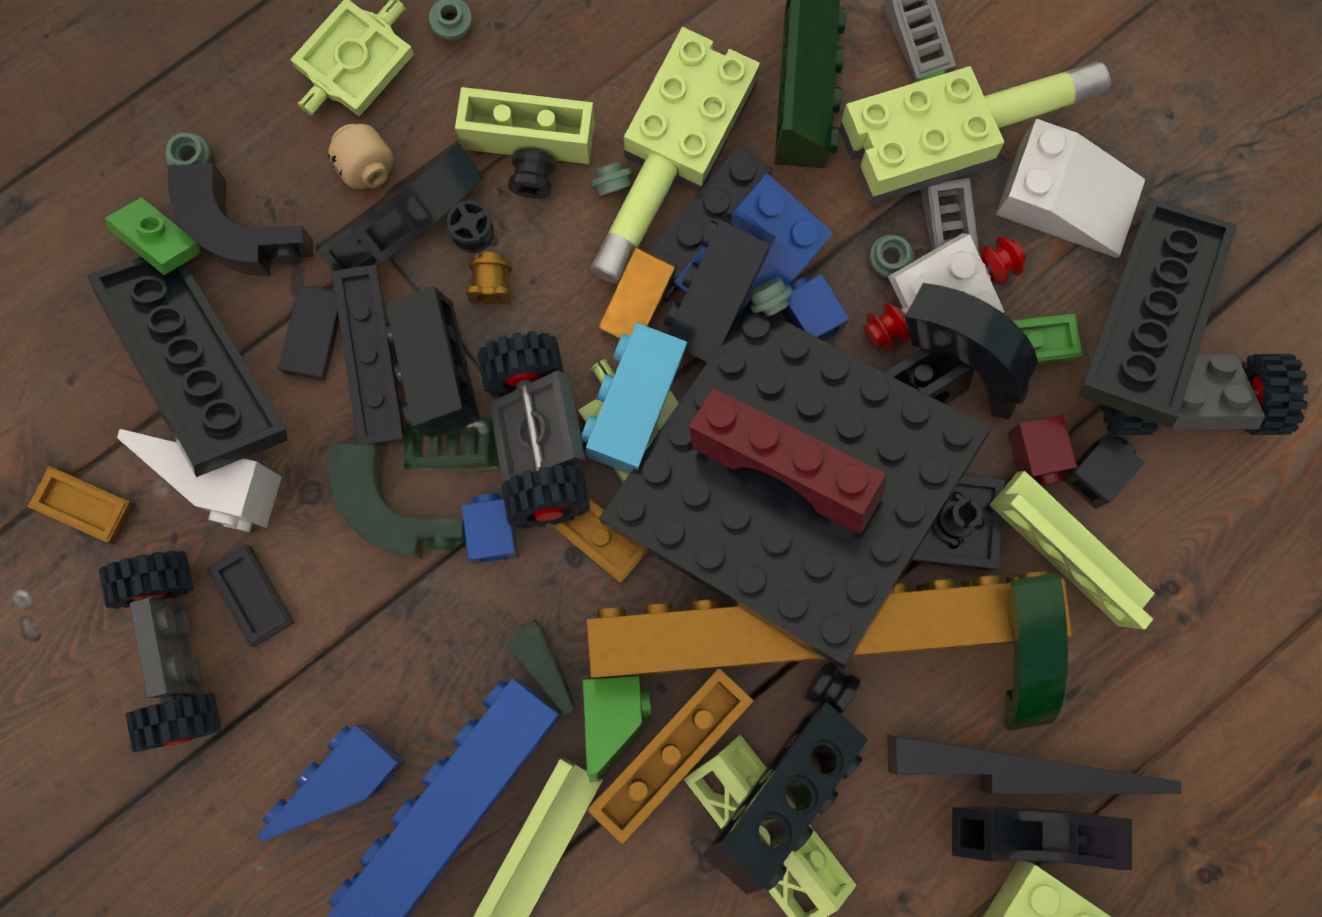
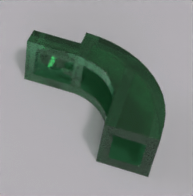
[328,444,466,560]

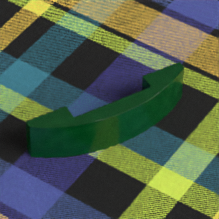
[1005,573,1068,731]

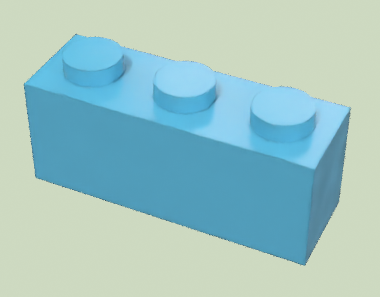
[581,322,687,474]

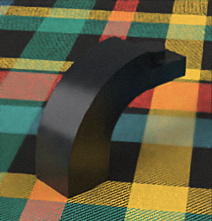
[168,163,313,276]
[905,283,1038,420]
[952,807,1132,870]

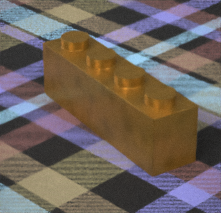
[587,668,754,845]

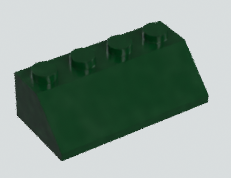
[774,0,847,168]

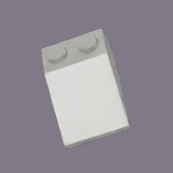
[995,118,1145,258]
[117,429,282,533]

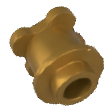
[466,252,513,304]

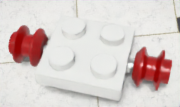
[863,233,1026,352]

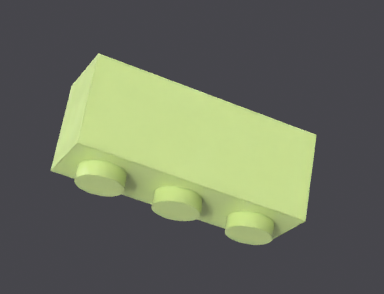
[455,87,595,164]

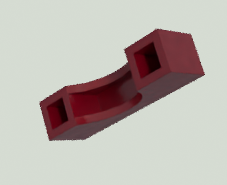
[688,388,886,535]

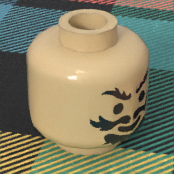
[328,124,394,189]

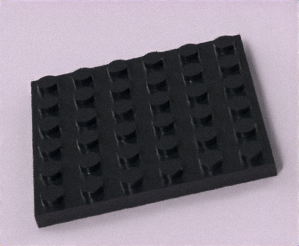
[599,302,990,669]

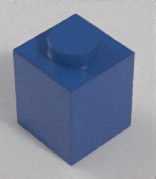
[781,274,849,341]
[462,493,519,564]

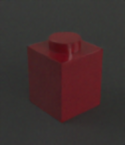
[1008,415,1077,487]

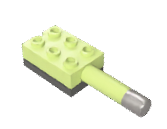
[590,27,760,284]
[839,62,1111,205]

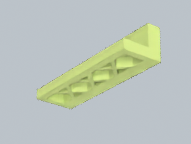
[990,471,1155,630]
[684,734,857,917]
[473,757,603,917]

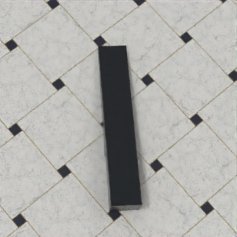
[887,735,1182,794]

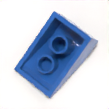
[672,173,833,322]

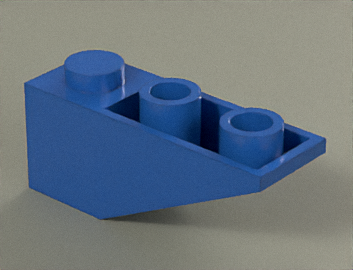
[257,724,406,841]

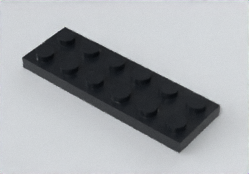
[1078,198,1237,428]
[87,257,288,477]

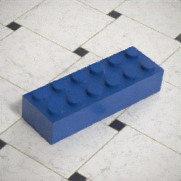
[328,679,564,917]

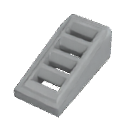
[884,0,956,82]
[921,178,979,253]

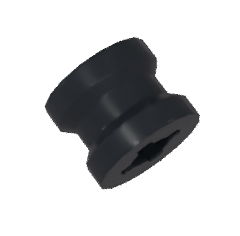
[508,149,556,199]
[447,200,494,253]
[805,660,861,714]

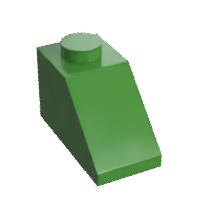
[583,676,651,783]

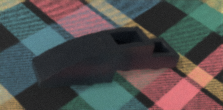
[316,140,484,271]

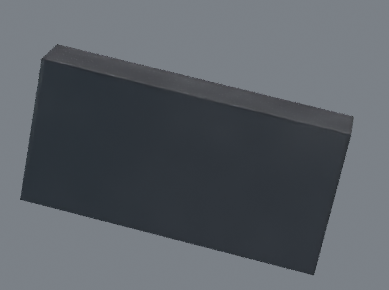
[279,285,339,381]
[206,545,295,647]

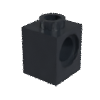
[1063,433,1145,509]

